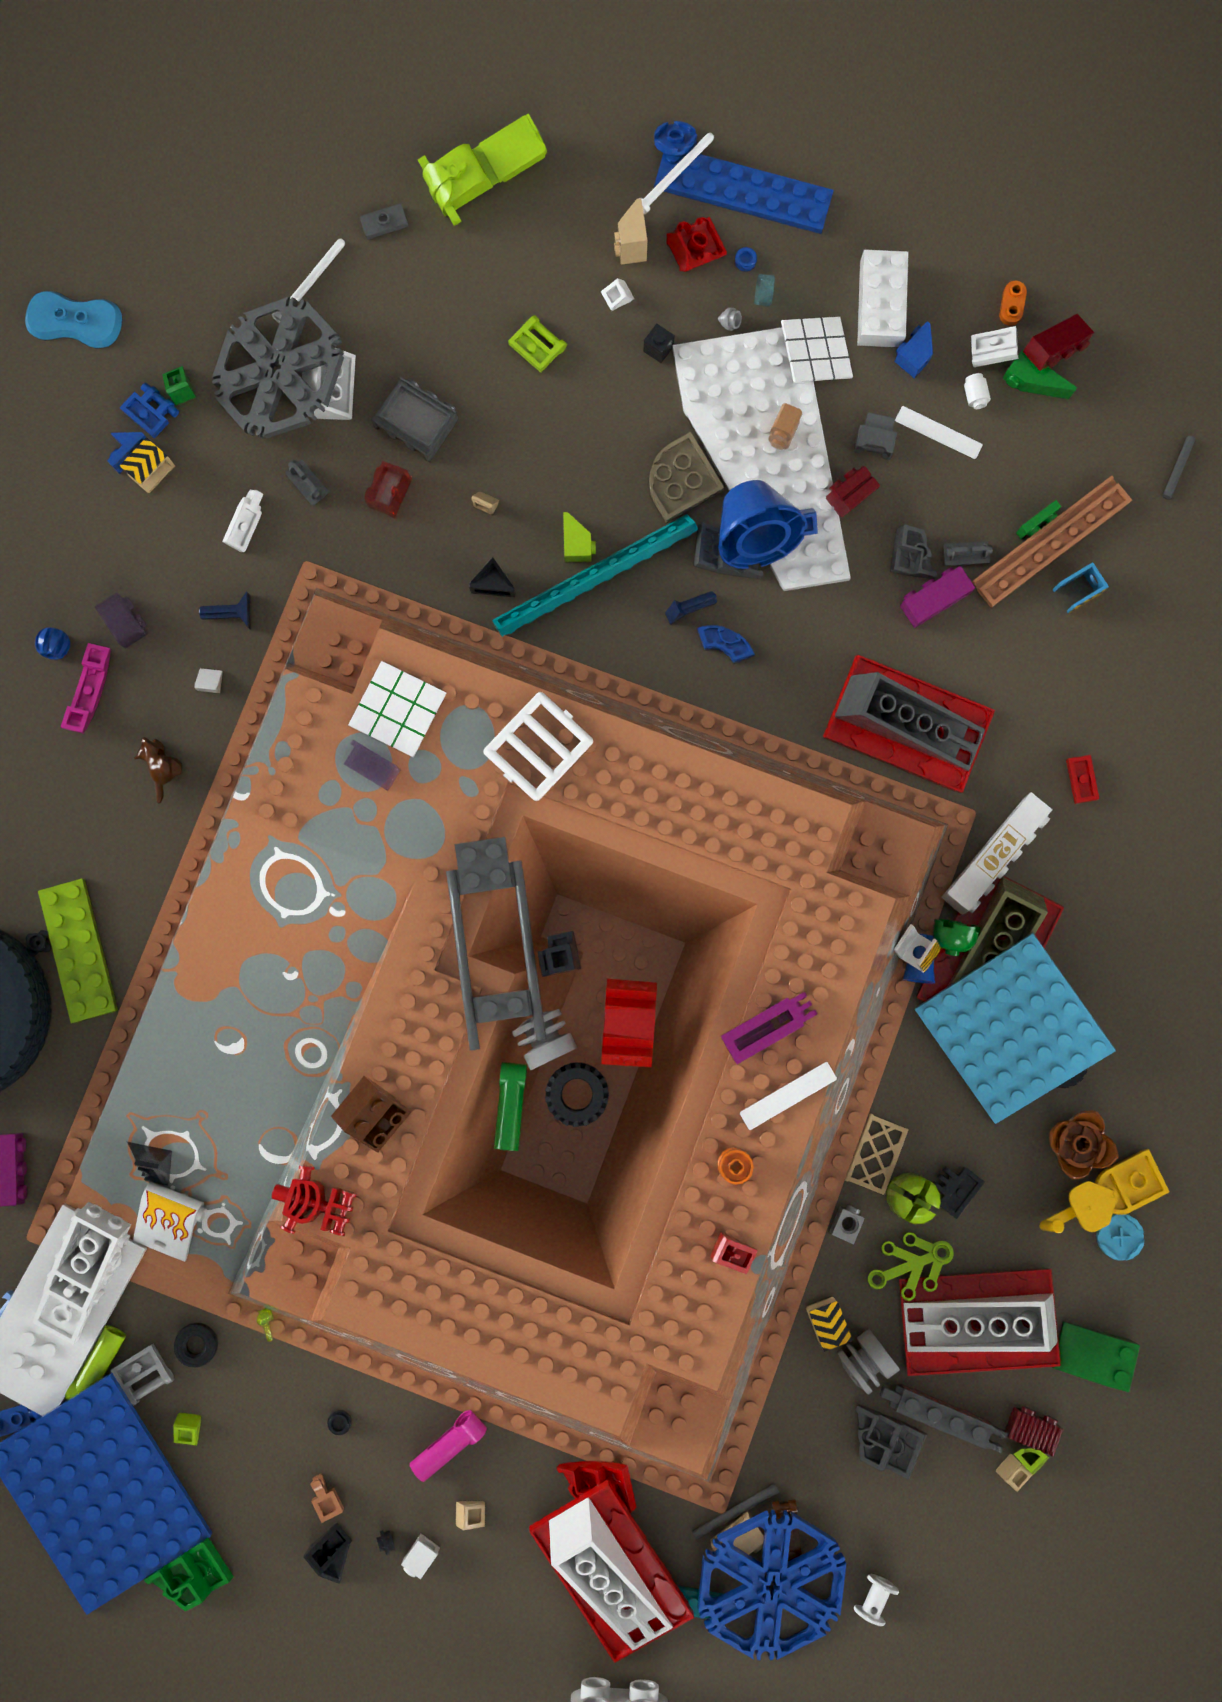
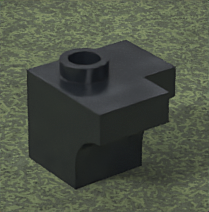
[537,931,581,977]

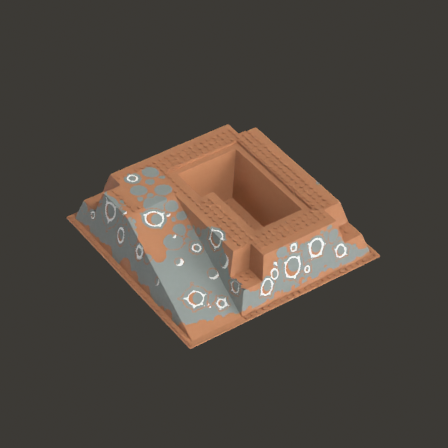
[26,561,976,1514]

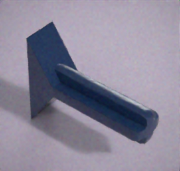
[199,591,251,630]
[665,591,717,625]

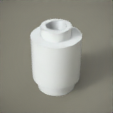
[964,373,991,409]

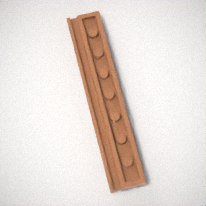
[972,476,1132,608]

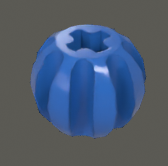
[35,627,70,660]

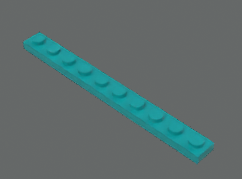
[492,514,698,637]

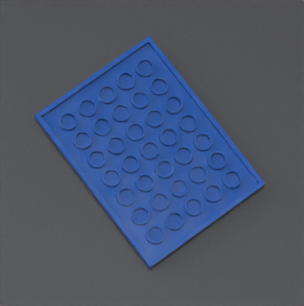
[0,1373,212,1615]

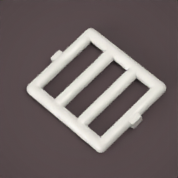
[484,692,593,801]

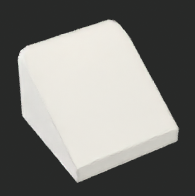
[601,278,634,311]
[194,668,223,693]

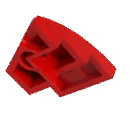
[556,1461,637,1513]

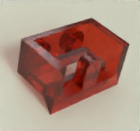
[365,461,412,519]

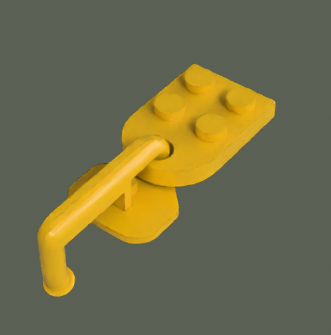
[1039,1149,1170,1234]

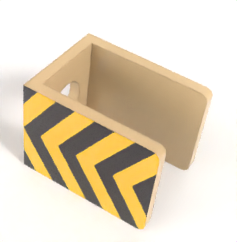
[120,437,175,493]
[806,1297,853,1352]

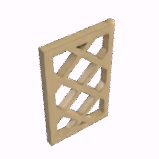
[845,1113,909,1195]

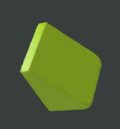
[173,1413,201,1446]

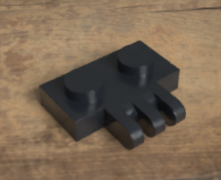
[933,1166,985,1219]

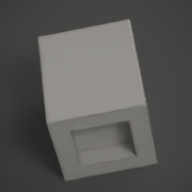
[829,1205,865,1244]

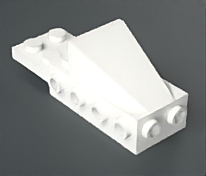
[32,1202,131,1345]

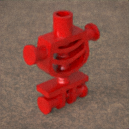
[272,1165,357,1236]

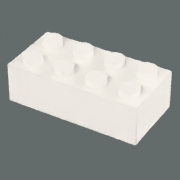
[857,250,908,347]

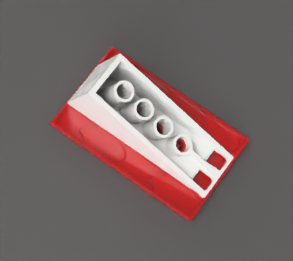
[899,1268,1061,1376]
[529,1480,694,1663]

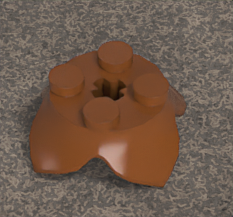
[1049,1110,1119,1179]

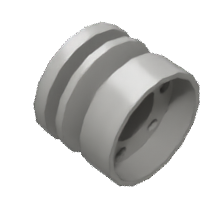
[512,1009,578,1071]
[837,1328,900,1395]

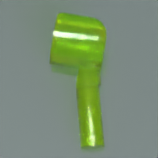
[256,1308,274,1342]

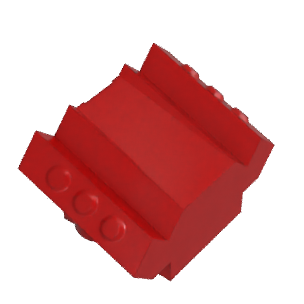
[601,978,657,1067]

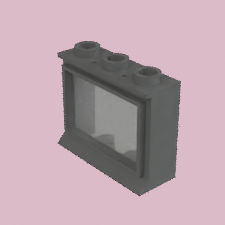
[371,377,459,463]

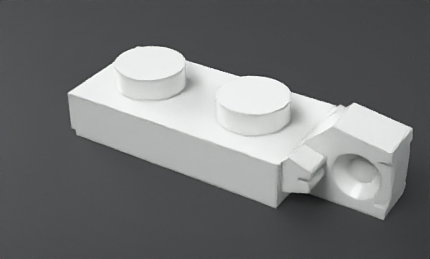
[222,489,263,552]

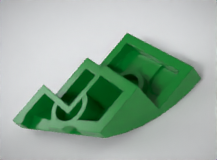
[144,1537,234,1611]

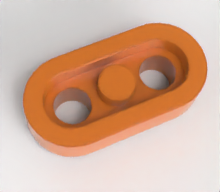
[999,281,1027,326]

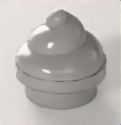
[718,307,742,331]

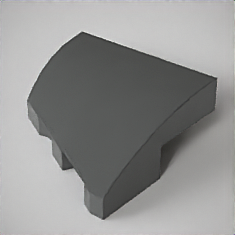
[890,524,937,579]

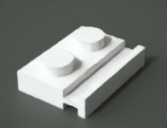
[971,326,1018,367]

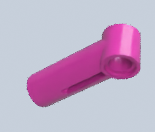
[410,1410,487,1482]

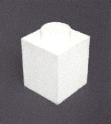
[401,1534,440,1579]

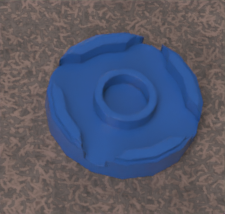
[654,121,697,155]

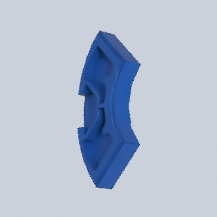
[697,625,755,664]

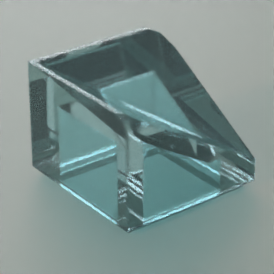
[754,274,775,306]

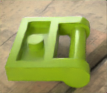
[508,315,568,373]

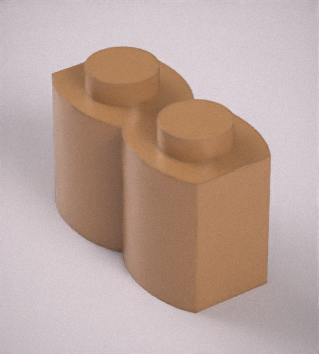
[768,403,802,450]

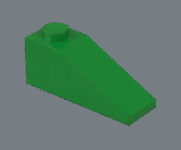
[1002,350,1078,399]

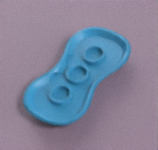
[25,291,122,348]

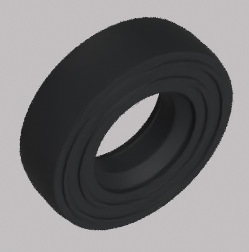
[174,1323,218,1368]

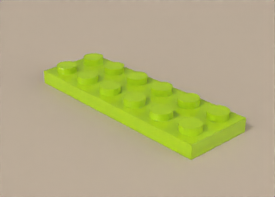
[38,878,118,1023]

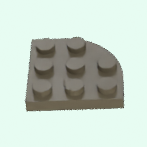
[649,432,724,523]

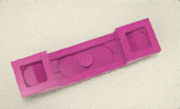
[61,643,111,734]

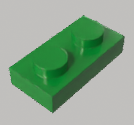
[1016,500,1062,540]

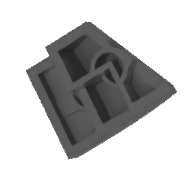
[694,522,763,579]
[856,1405,927,1480]

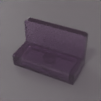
[344,740,401,791]

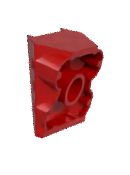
[666,217,727,272]

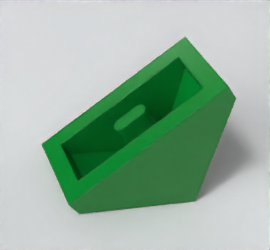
[162,366,196,405]

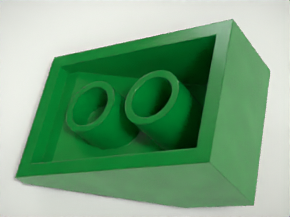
[1052,1321,1140,1392]

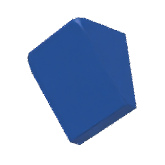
[800,508,818,536]

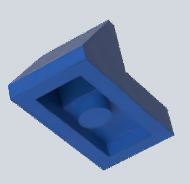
[107,432,146,474]

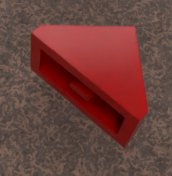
[710,1232,758,1274]

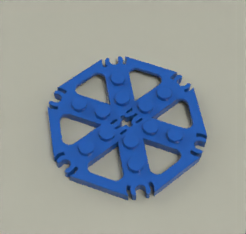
[697,1510,846,1660]

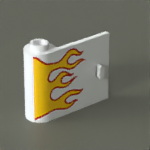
[133,1182,207,1262]

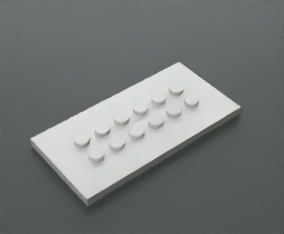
[0,1204,147,1416]

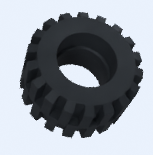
[545,1062,609,1127]

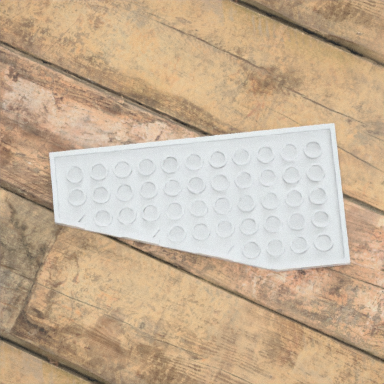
[672,327,851,591]

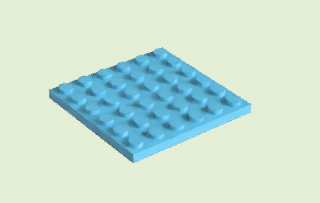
[915,933,1116,1124]

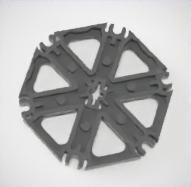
[212,297,344,439]

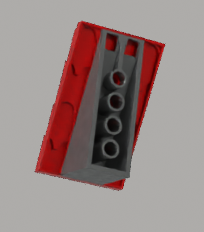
[823,655,995,793]

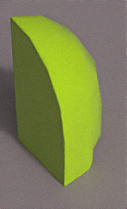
[1014,1448,1049,1475]

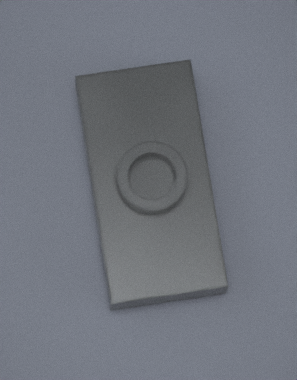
[359,203,409,240]

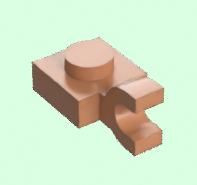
[310,1473,344,1523]

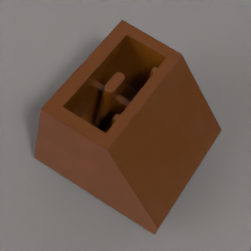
[331,1076,411,1153]

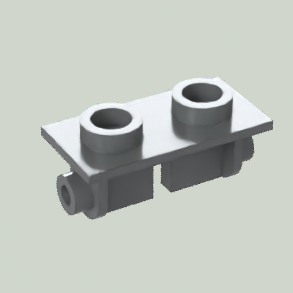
[285,459,330,506]
[943,541,992,566]

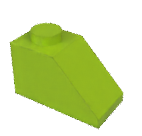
[563,512,596,562]

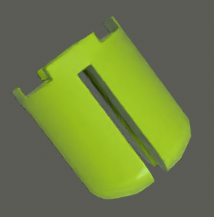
[886,1172,941,1224]

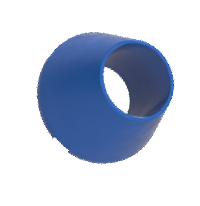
[718,480,808,569]

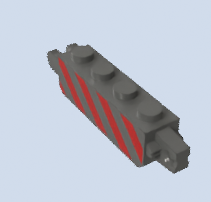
[879,1384,1009,1453]

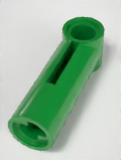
[494,1062,527,1151]

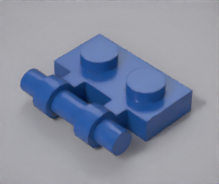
[120,382,180,439]

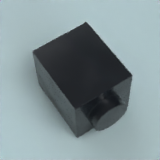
[643,323,675,363]

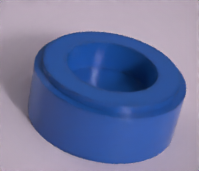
[735,247,757,272]

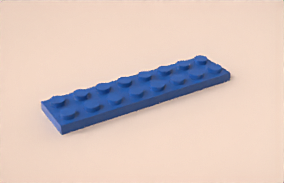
[654,153,834,234]

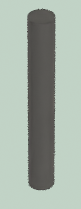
[1163,436,1196,499]

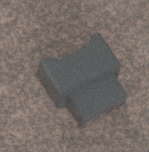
[853,412,897,460]

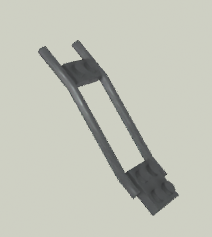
[446,837,546,1050]

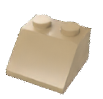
[614,198,648,265]

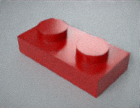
[1066,755,1100,804]

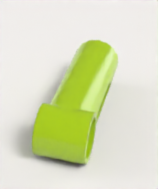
[64,1325,126,1400]

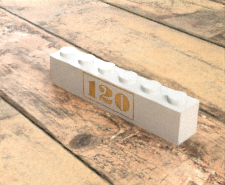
[941,792,1052,915]

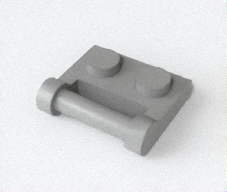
[110,1343,175,1406]

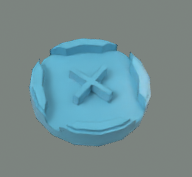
[1096,1214,1145,1261]

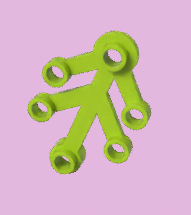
[867,1232,954,1301]

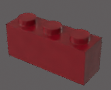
[1023,313,1095,371]

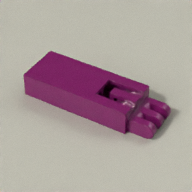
[720,991,818,1064]

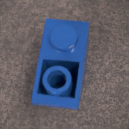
[894,321,933,378]

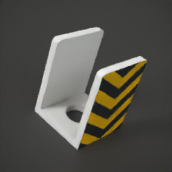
[894,924,941,973]

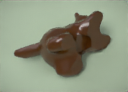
[134,737,182,804]

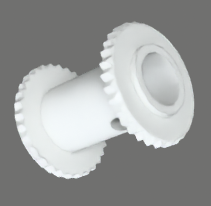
[854,1574,899,1626]

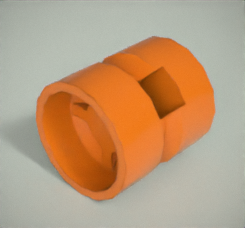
[717,1147,754,1185]

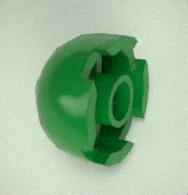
[933,919,981,956]

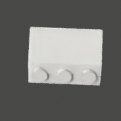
[302,348,356,420]

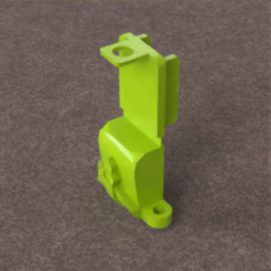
[417,113,547,226]

